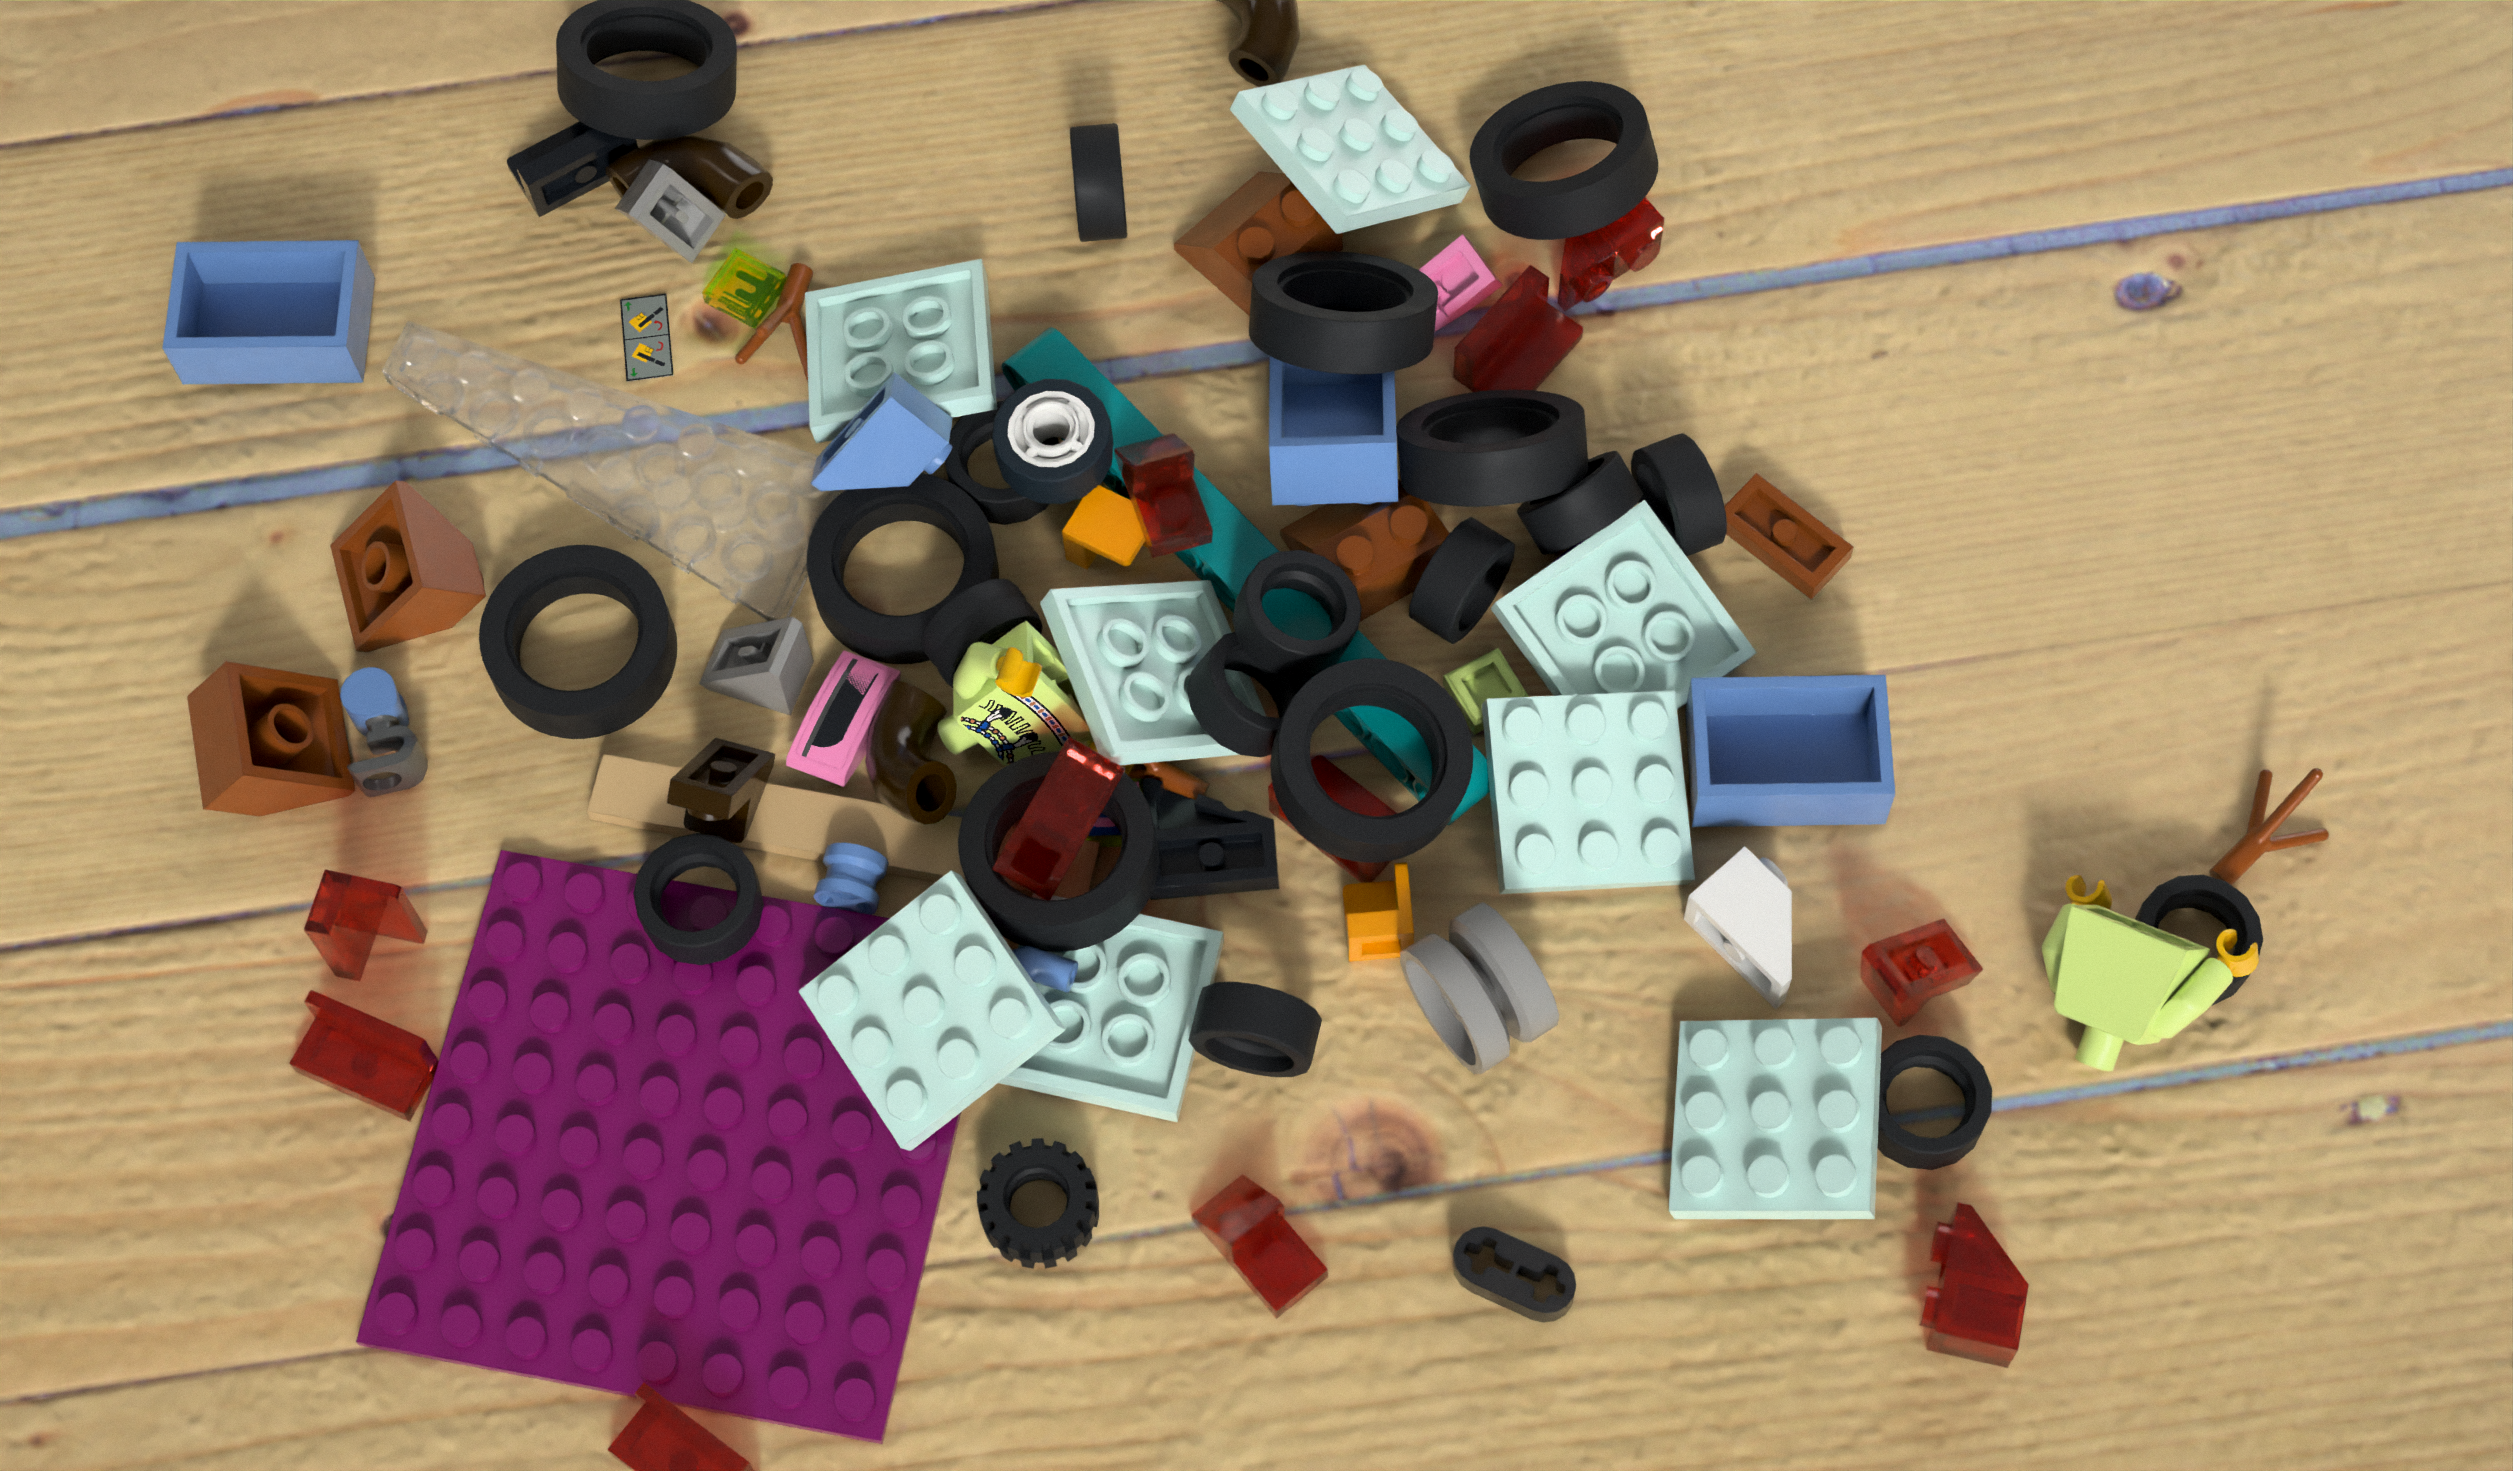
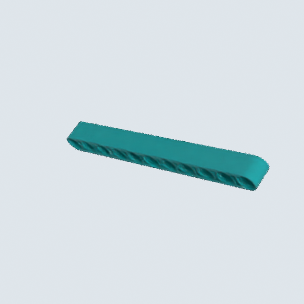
[1001,327,1490,826]

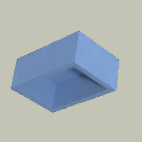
[163,240,375,384]
[1269,356,1398,506]
[1685,675,1895,827]

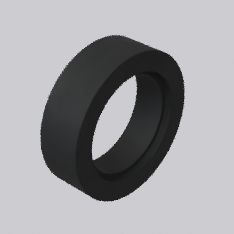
[556,0,737,140]
[1469,81,1658,240]
[1249,251,1438,374]
[1396,390,1589,507]
[806,473,999,664]
[479,545,677,739]
[1270,658,1473,863]
[958,751,1159,952]

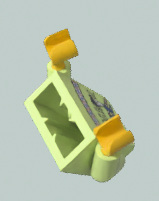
[938,621,1134,775]
[2041,875,2259,1071]

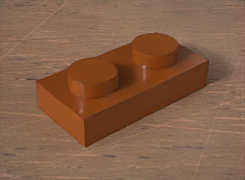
[1724,473,1854,600]

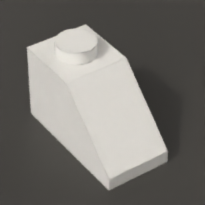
[1684,846,1792,1009]

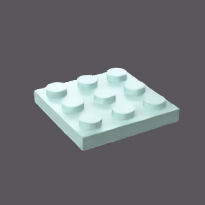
[1230,65,1471,234]
[805,259,997,443]
[1490,500,1757,710]
[1040,580,1266,767]
[1482,691,1695,894]
[798,870,1066,1151]
[999,891,1224,1122]
[1669,1018,1882,1219]

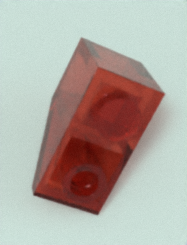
[1557,197,1664,312]
[992,736,1126,900]
[1919,1202,2029,1368]

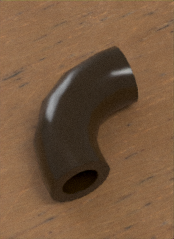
[1217,0,1300,87]
[605,135,773,219]
[865,680,957,825]

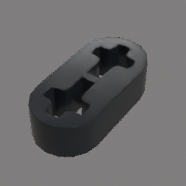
[1452,1226,1576,1323]

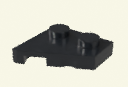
[1142,778,1280,900]

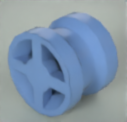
[813,843,889,915]

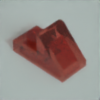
[1114,433,1213,558]
[1860,918,1984,1027]
[1191,1174,1328,1319]

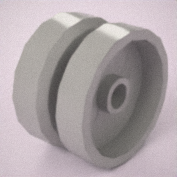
[1400,902,1559,1074]

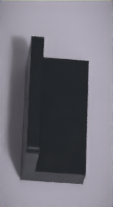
[507,121,639,217]

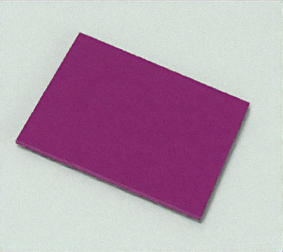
[356,850,961,1444]

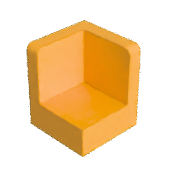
[1062,485,1161,570]
[1343,862,1414,962]

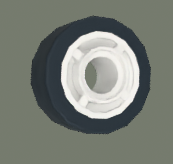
[992,379,1114,504]

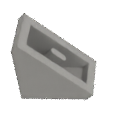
[615,159,726,263]
[699,617,814,716]

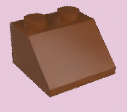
[1174,171,1343,316]
[1280,479,1449,622]
[187,661,355,817]

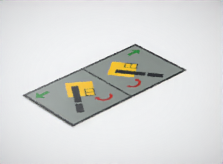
[620,294,674,382]

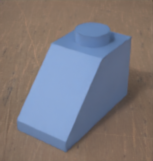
[811,373,953,491]

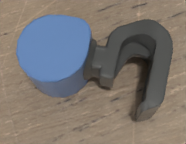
[340,667,428,797]

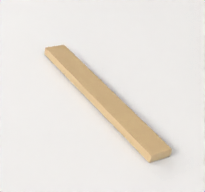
[586,754,1101,899]

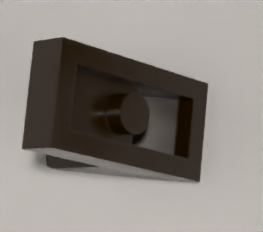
[667,738,775,843]

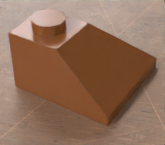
[330,480,486,652]

